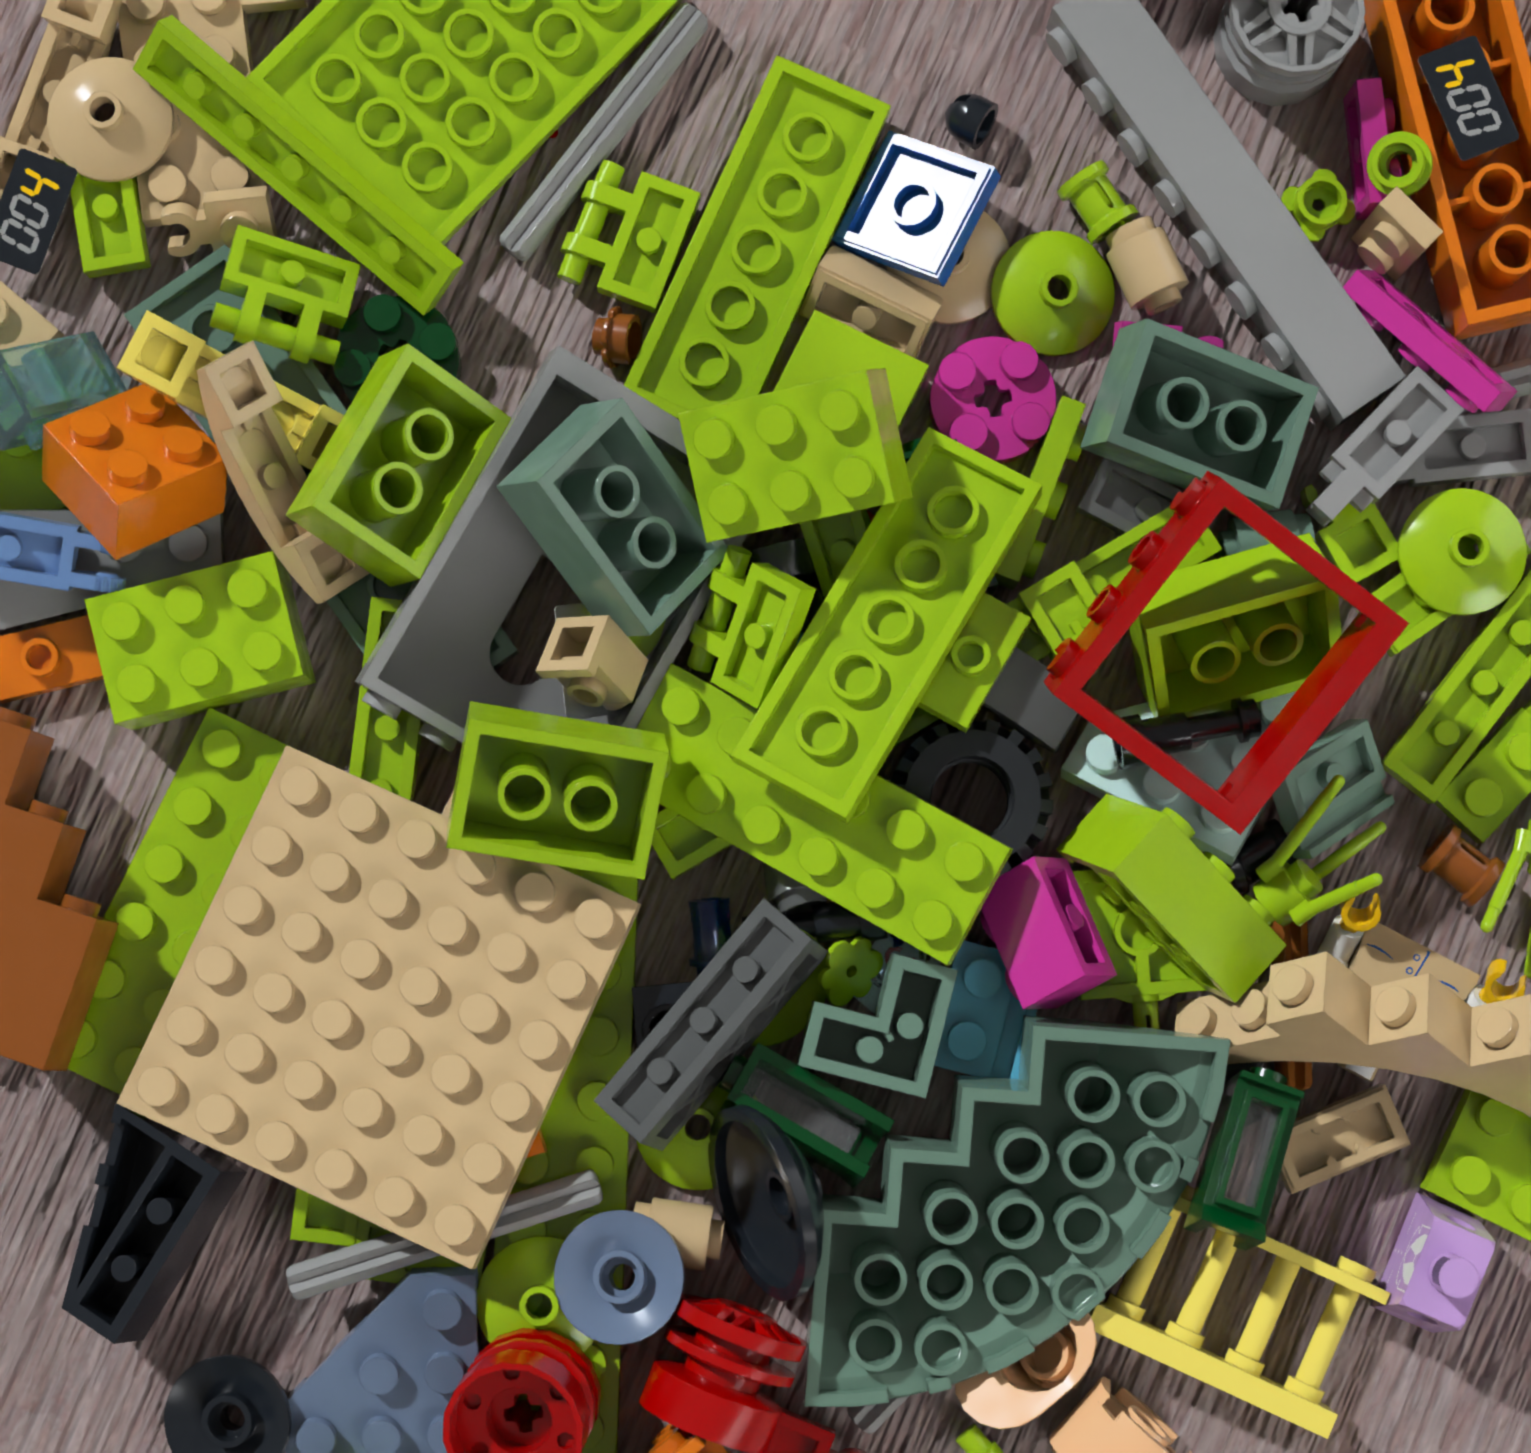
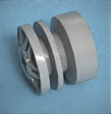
[1213,0,1365,106]

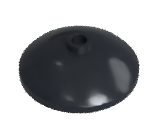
[708,1104,824,1301]

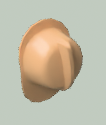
[955,1313,1097,1430]

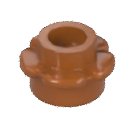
[592,306,642,369]

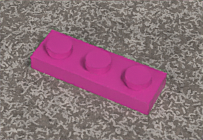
[1343,269,1518,413]

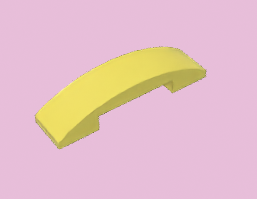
[116,310,344,472]

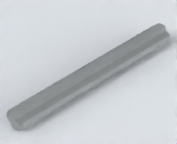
[499,3,708,262]
[286,1169,603,1300]

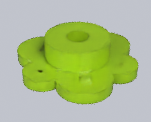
[818,936,883,1006]

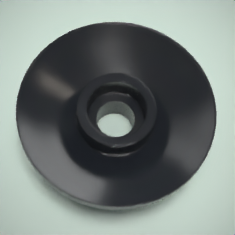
[164,1354,292,1453]

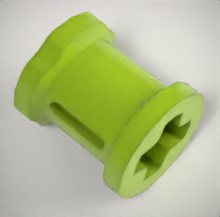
[1057,160,1139,245]

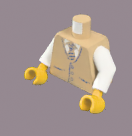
[1317,893,1527,1082]

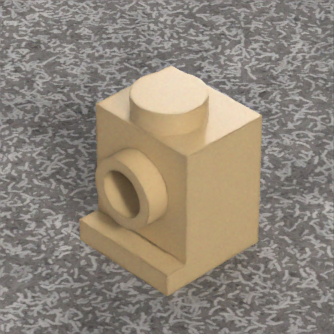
[536,615,648,711]

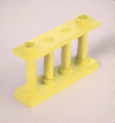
[1089,1185,1390,1439]

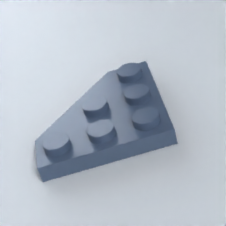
[285,1266,481,1453]

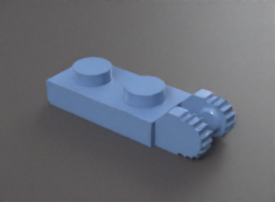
[0,511,126,593]

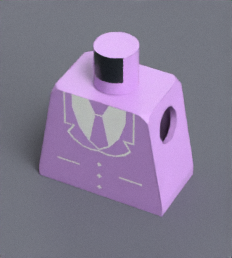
[1371,1192,1496,1333]

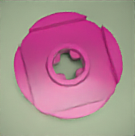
[929,336,1056,464]

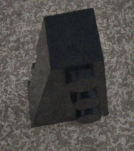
[62,1102,247,1344]

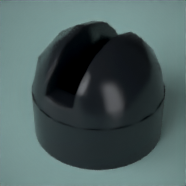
[945,93,998,150]

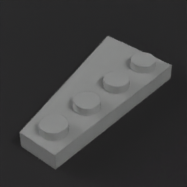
[0,509,225,630]

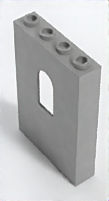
[355,345,747,753]

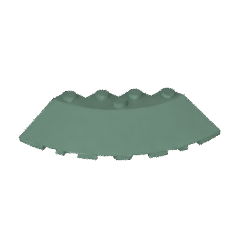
[804,1015,1231,1407]

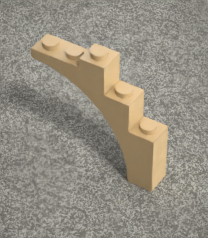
[1175,952,1531,1117]

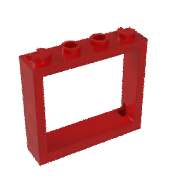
[1043,471,1409,835]

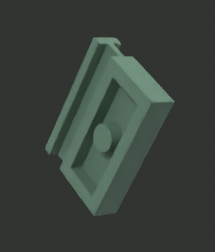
[1272,719,1395,859]

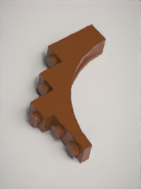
[0,707,119,1071]

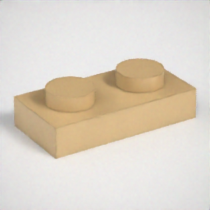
[1351,186,1444,282]

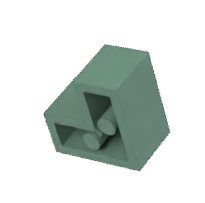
[796,954,958,1098]

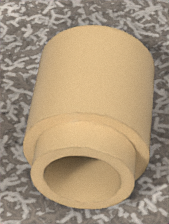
[1105,216,1189,316]
[634,1197,725,1271]

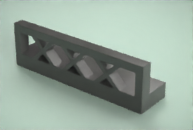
[593,898,828,1151]

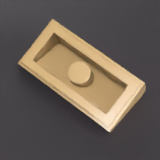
[799,246,943,359]

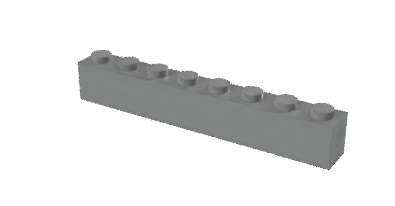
[1046,0,1406,431]

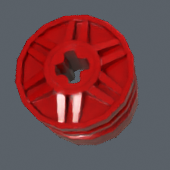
[639,1293,808,1453]
[443,1328,601,1453]

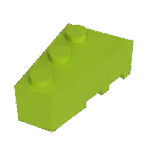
[1056,793,1287,1003]

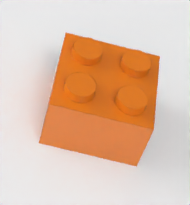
[42,384,228,560]

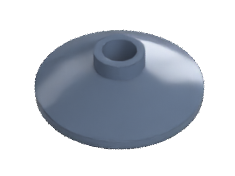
[554,1210,685,1345]

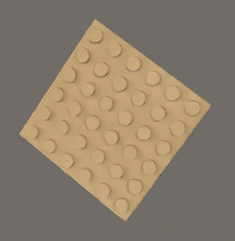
[117,745,641,1269]

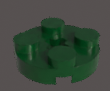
[333,294,462,402]

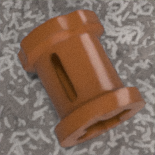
[1417,823,1505,907]

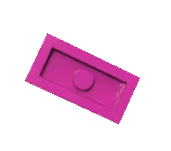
[1343,77,1402,220]

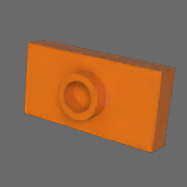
[0,615,103,704]

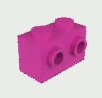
[980,856,1117,1009]

